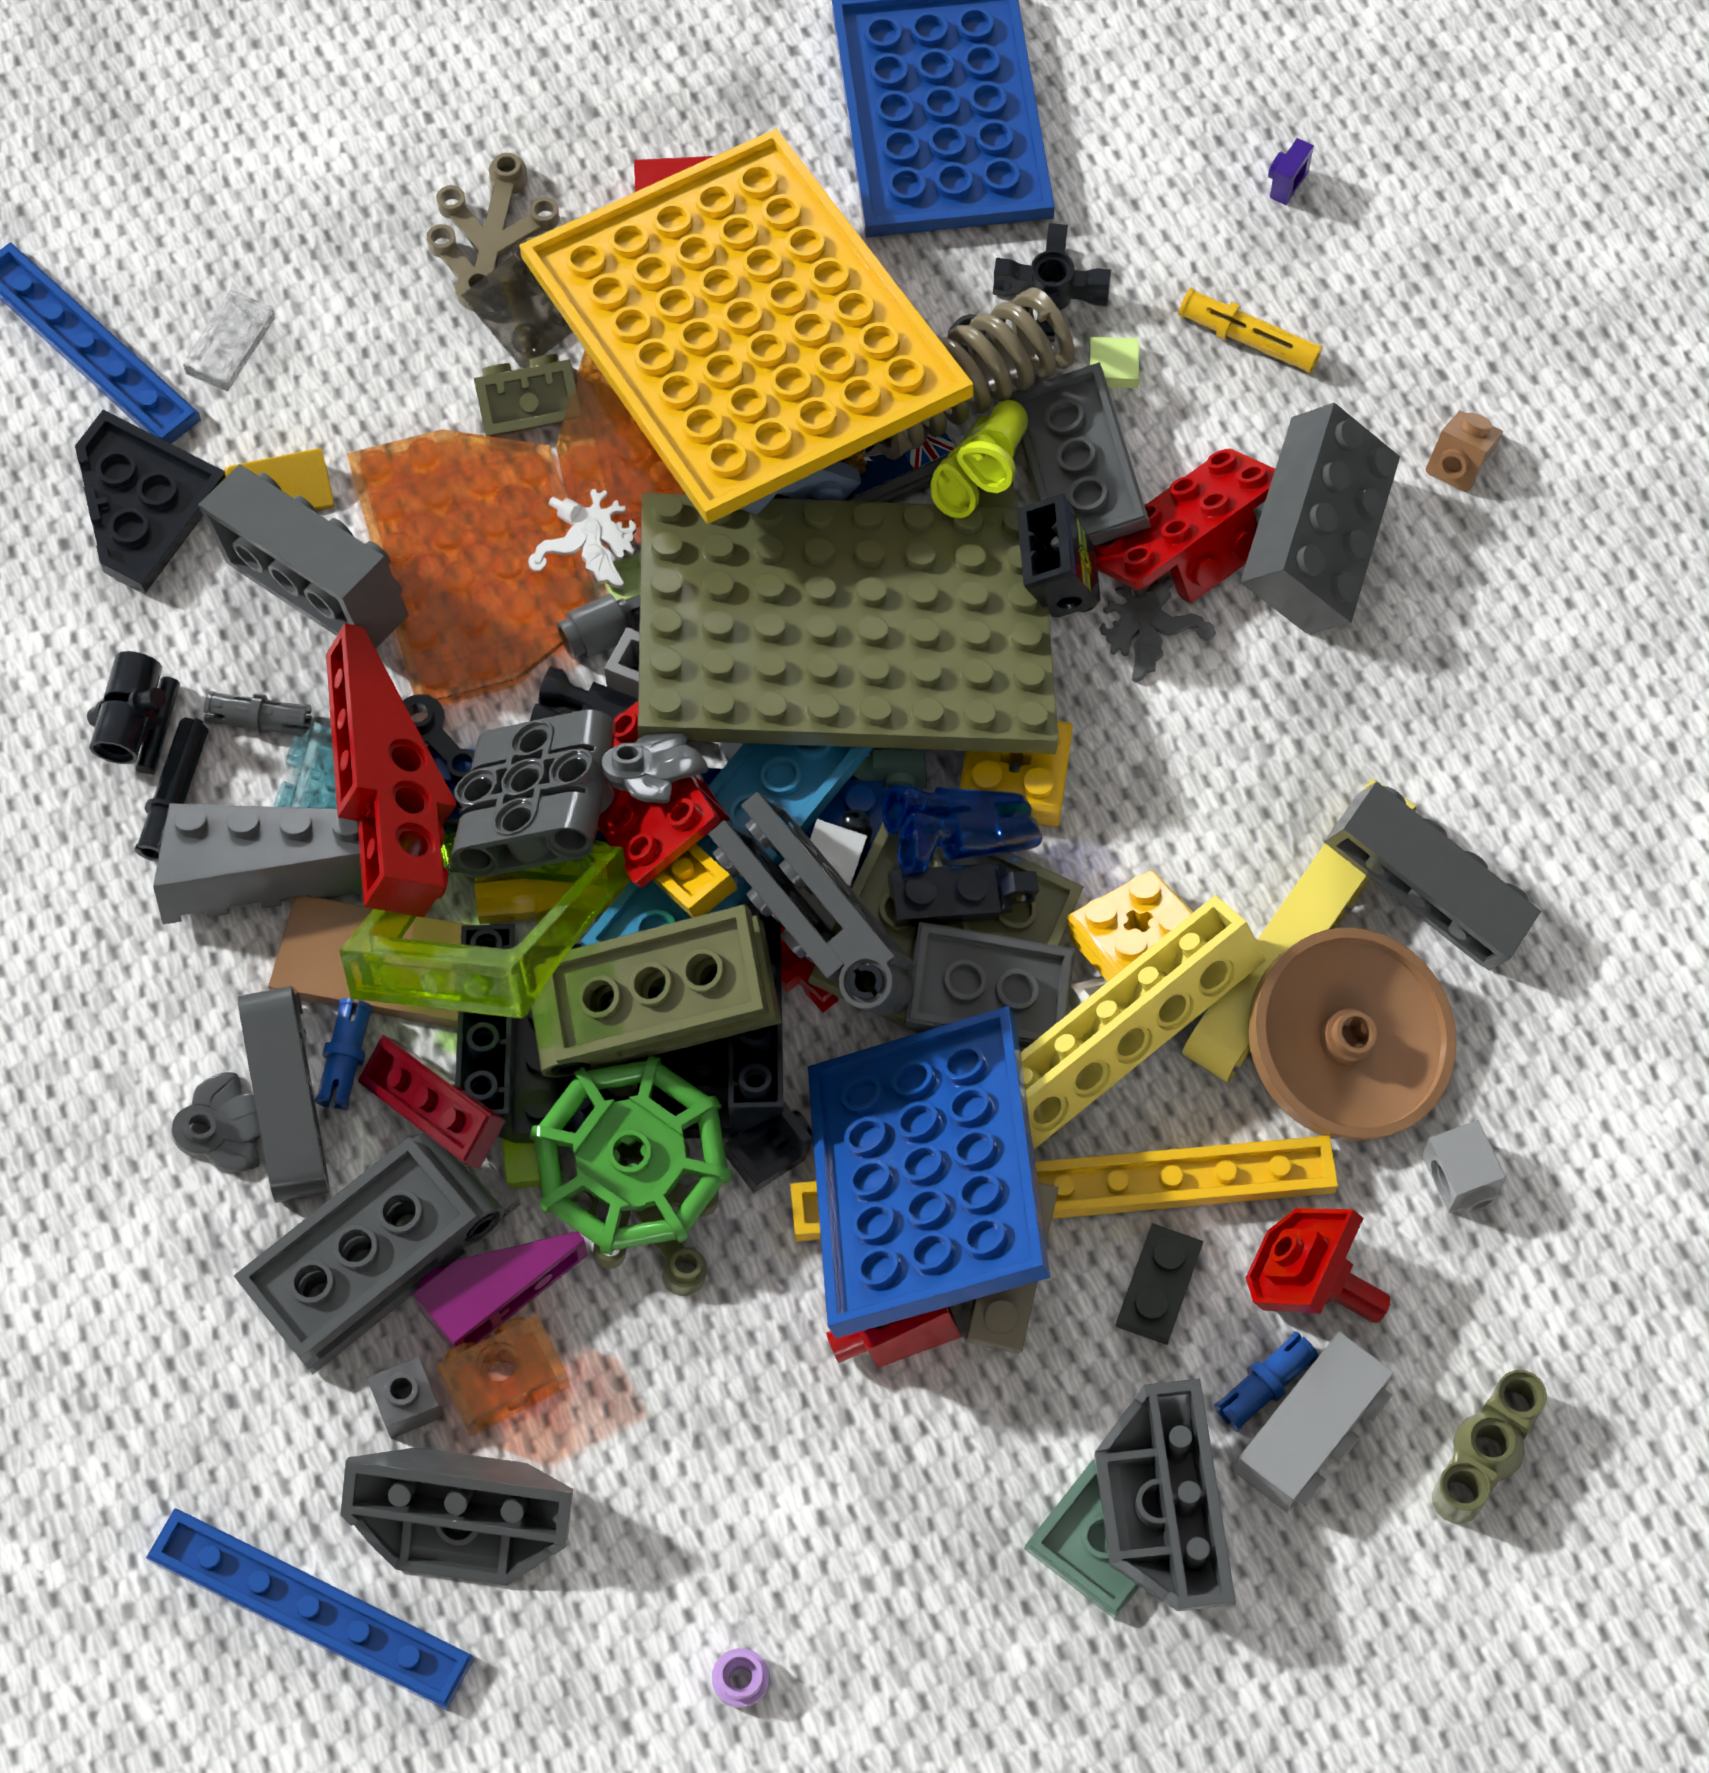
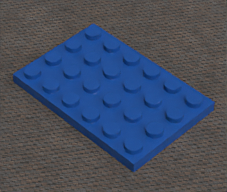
[832,0,1055,238]
[807,1006,1050,1338]

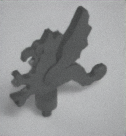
[1099,576,1216,683]

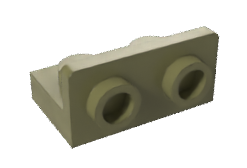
[474,354,582,438]

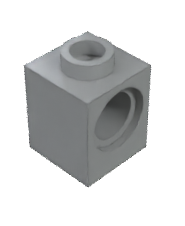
[1421,1120,1506,1213]

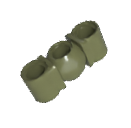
[1432,1370,1547,1524]

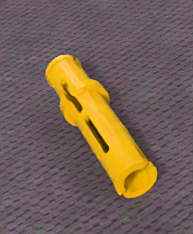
[1178,287,1323,374]

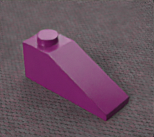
[413,1231,588,1358]

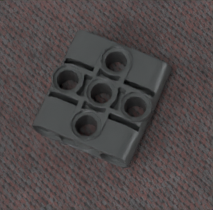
[450,710,617,878]

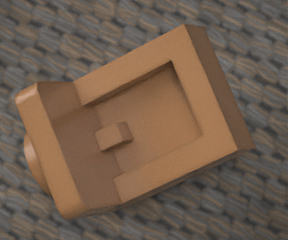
[1425,410,1504,492]

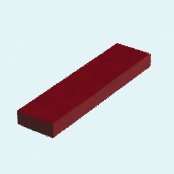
[358,1035,506,1170]

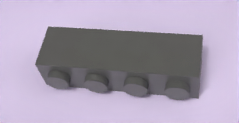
[1324,781,1542,970]

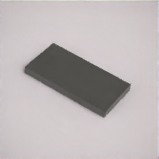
[1009,362,1151,547]

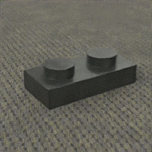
[1115,1223,1204,1345]

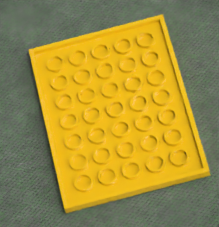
[519,128,974,524]

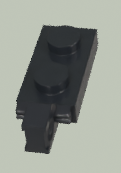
[887,863,1039,927]

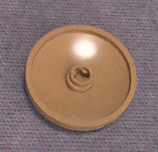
[1248,927,1457,1142]

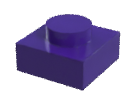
[1268,138,1314,205]

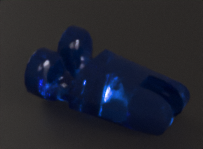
[882,785,1043,874]

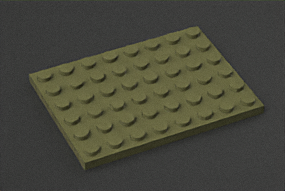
[638,492,1058,754]

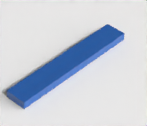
[0,242,201,444]
[146,1508,474,1711]

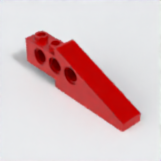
[326,623,456,918]

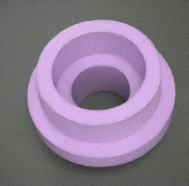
[712,1648,770,1708]

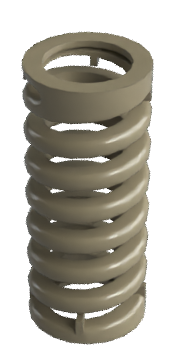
[874,287,1075,460]

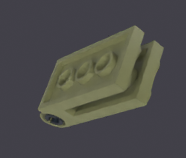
[525,904,782,1078]

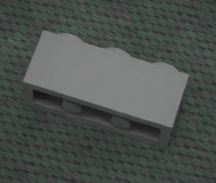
[1233,1331,1394,1513]

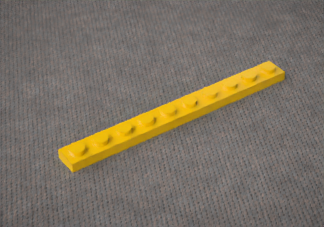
[790,1135,1338,1242]

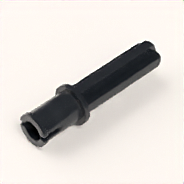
[134,717,208,862]

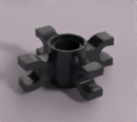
[993,223,1111,342]

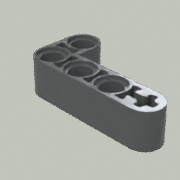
[238,986,330,1203]

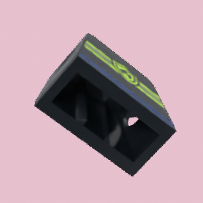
[1017,494,1101,617]

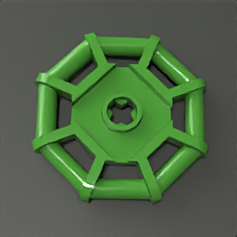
[529,1055,732,1255]

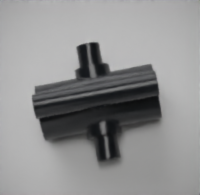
[87,651,180,775]

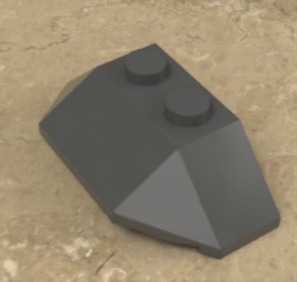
[1094,1379,1236,1611]
[340,1447,573,1586]

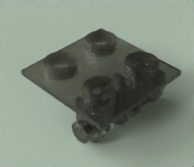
[461,240,573,368]

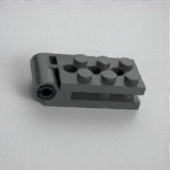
[708,792,915,1016]
[234,1132,505,1375]

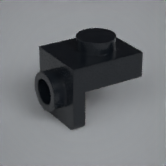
[724,1101,813,1193]

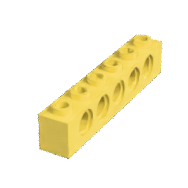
[1020,895,1266,1150]

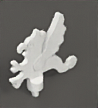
[528,489,636,589]

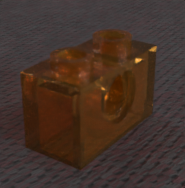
[436,1314,570,1437]

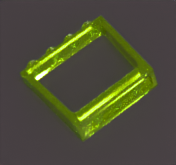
[339,833,629,1018]

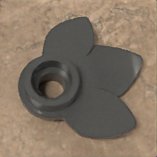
[601,732,708,803]
[171,1072,261,1172]

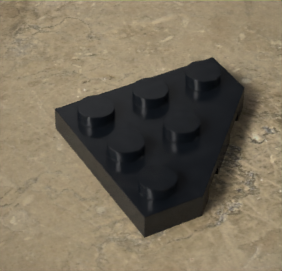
[75,410,226,594]

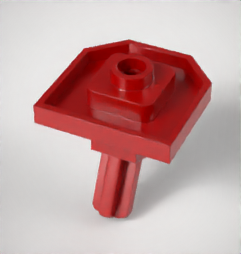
[1245,1208,1391,1323]

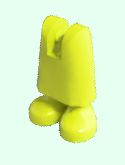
[930,400,1028,518]

